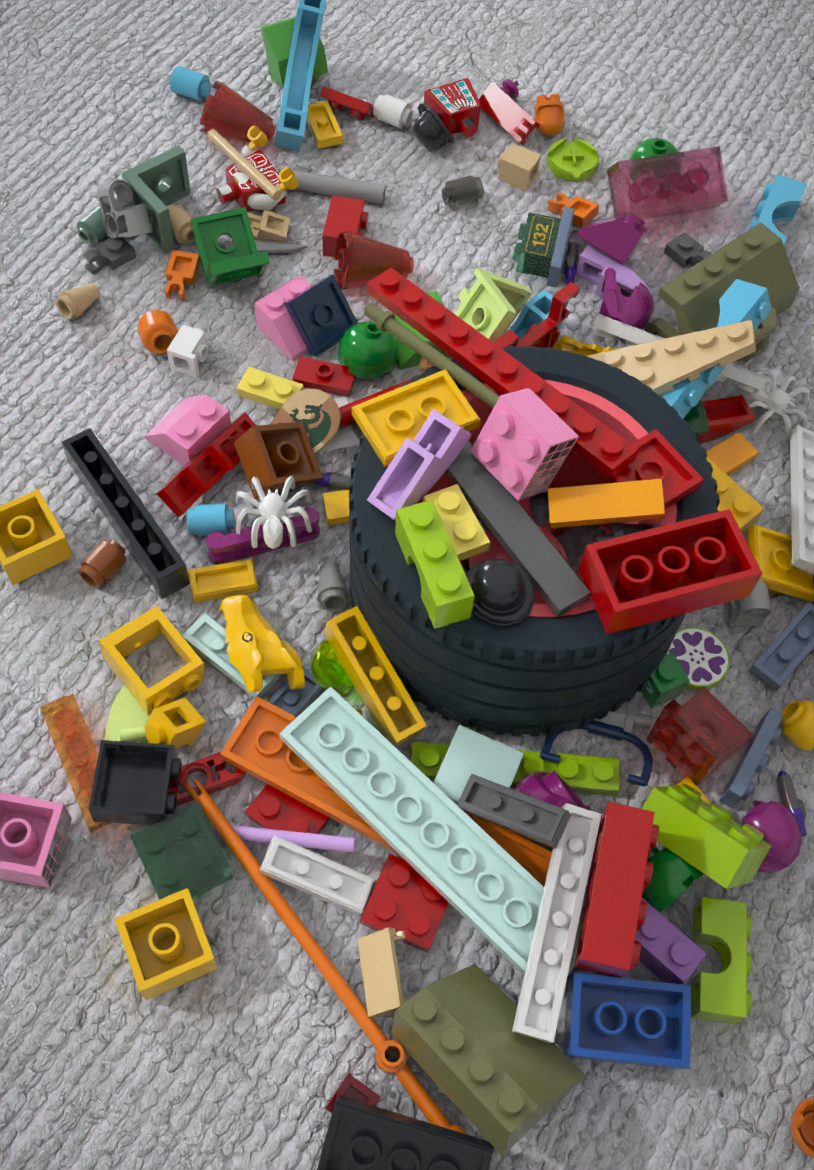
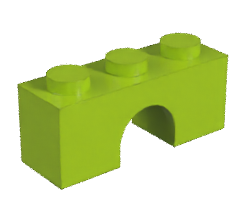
[395,499,475,629]
[691,897,752,1025]

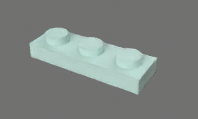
[182,613,280,698]

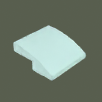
[434,725,524,805]

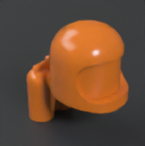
[535,94,565,137]

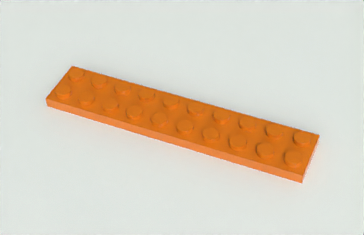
[220,696,552,887]

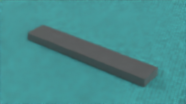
[445,441,591,617]

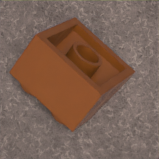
[234,422,323,499]

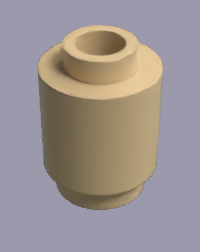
[167,205,195,245]

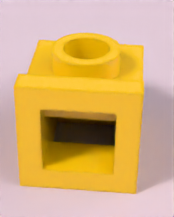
[144,698,206,749]

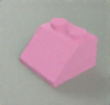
[254,275,311,361]
[145,395,231,466]

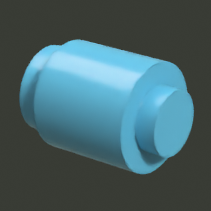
[187,503,235,537]

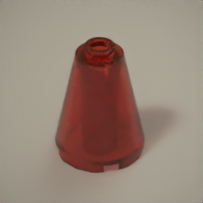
[200,81,276,142]
[334,231,414,290]

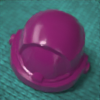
[734,800,802,873]

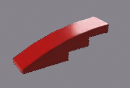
[156,412,257,517]

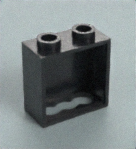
[89,740,182,827]

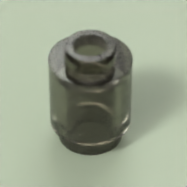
[442,176,484,209]

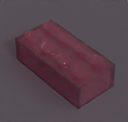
[607,146,728,220]

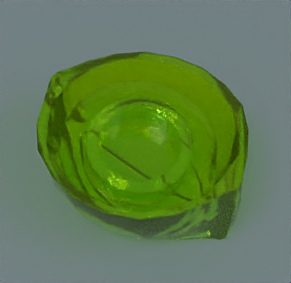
[310,640,354,697]

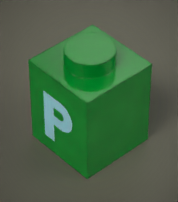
[641,652,690,708]

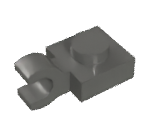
[664,232,712,267]
[83,237,136,274]

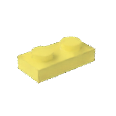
[236,367,303,409]
[423,484,490,561]

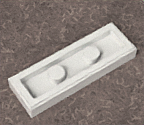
[259,836,375,915]

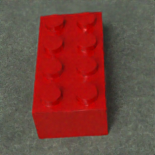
[579,509,763,634]
[574,802,659,977]

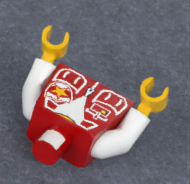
[216,125,298,212]

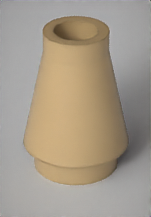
[56,283,101,319]

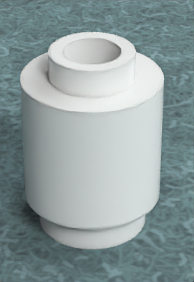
[373,94,413,129]

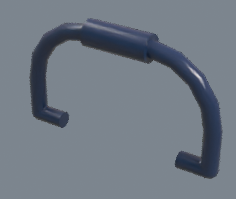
[540,720,653,787]

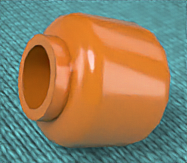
[137,310,178,354]

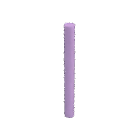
[215,825,358,853]

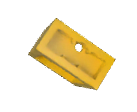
[99,606,205,715]

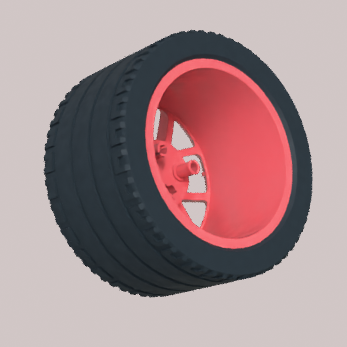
[349,346,720,737]

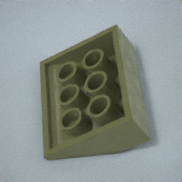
[391,964,586,1156]

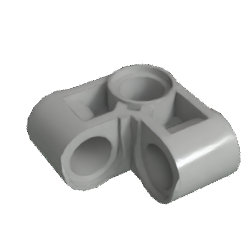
[97,180,153,239]
[724,580,771,626]

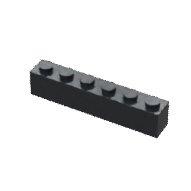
[62,428,190,599]

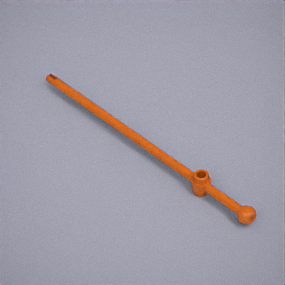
[187,779,468,1135]

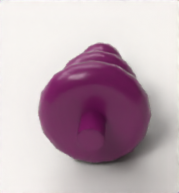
[500,79,519,99]

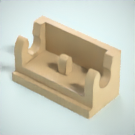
[357,927,407,1018]

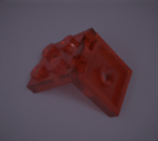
[646,687,754,787]

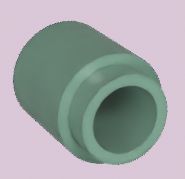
[77,206,108,245]

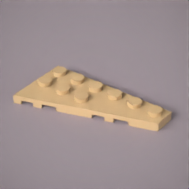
[587,320,756,396]

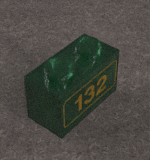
[513,213,561,278]

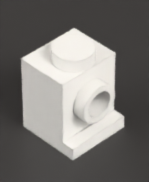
[167,325,208,378]

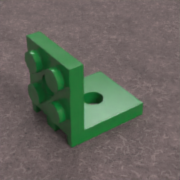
[190,207,270,288]

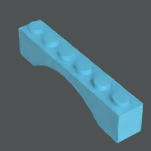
[274,0,326,151]
[660,279,771,420]

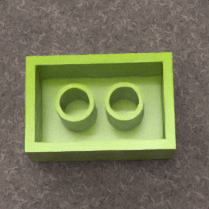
[642,784,772,889]

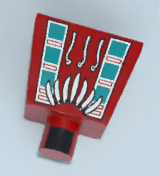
[423,78,481,137]

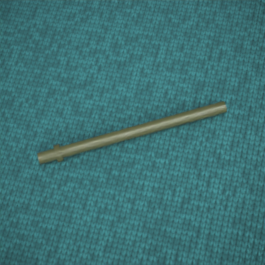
[364,303,500,408]

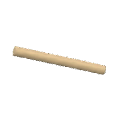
[207,129,282,200]

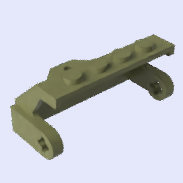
[644,222,800,362]

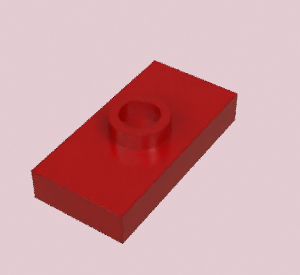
[292,356,356,397]

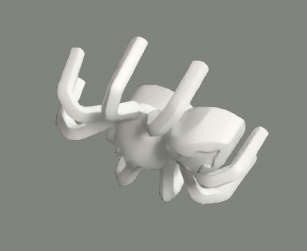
[735,371,810,440]
[236,476,312,549]

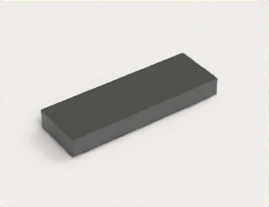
[457,774,571,849]

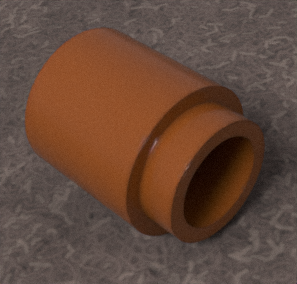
[78,540,127,589]

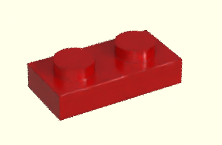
[320,86,374,119]

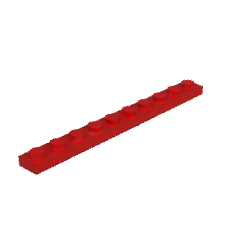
[366,267,638,479]

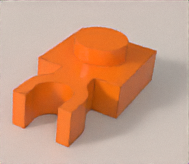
[548,192,599,227]
[164,250,201,301]

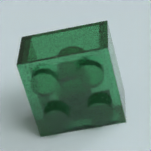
[130,802,233,900]

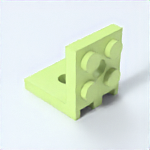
[454,268,532,342]

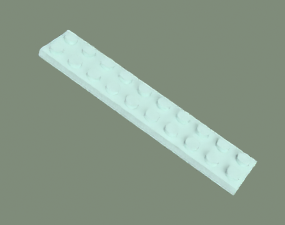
[280,687,582,975]

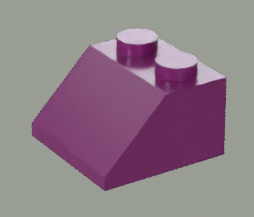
[576,214,648,264]

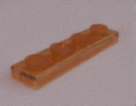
[40,693,111,833]

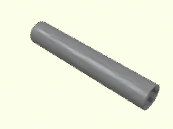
[278,167,386,204]

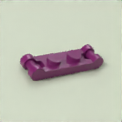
[206,507,320,565]

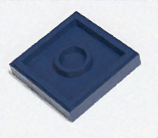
[284,274,358,355]

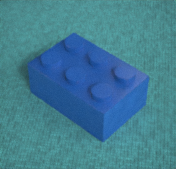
[563,972,691,1070]

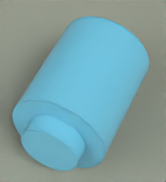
[170,66,212,102]

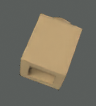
[497,143,541,191]

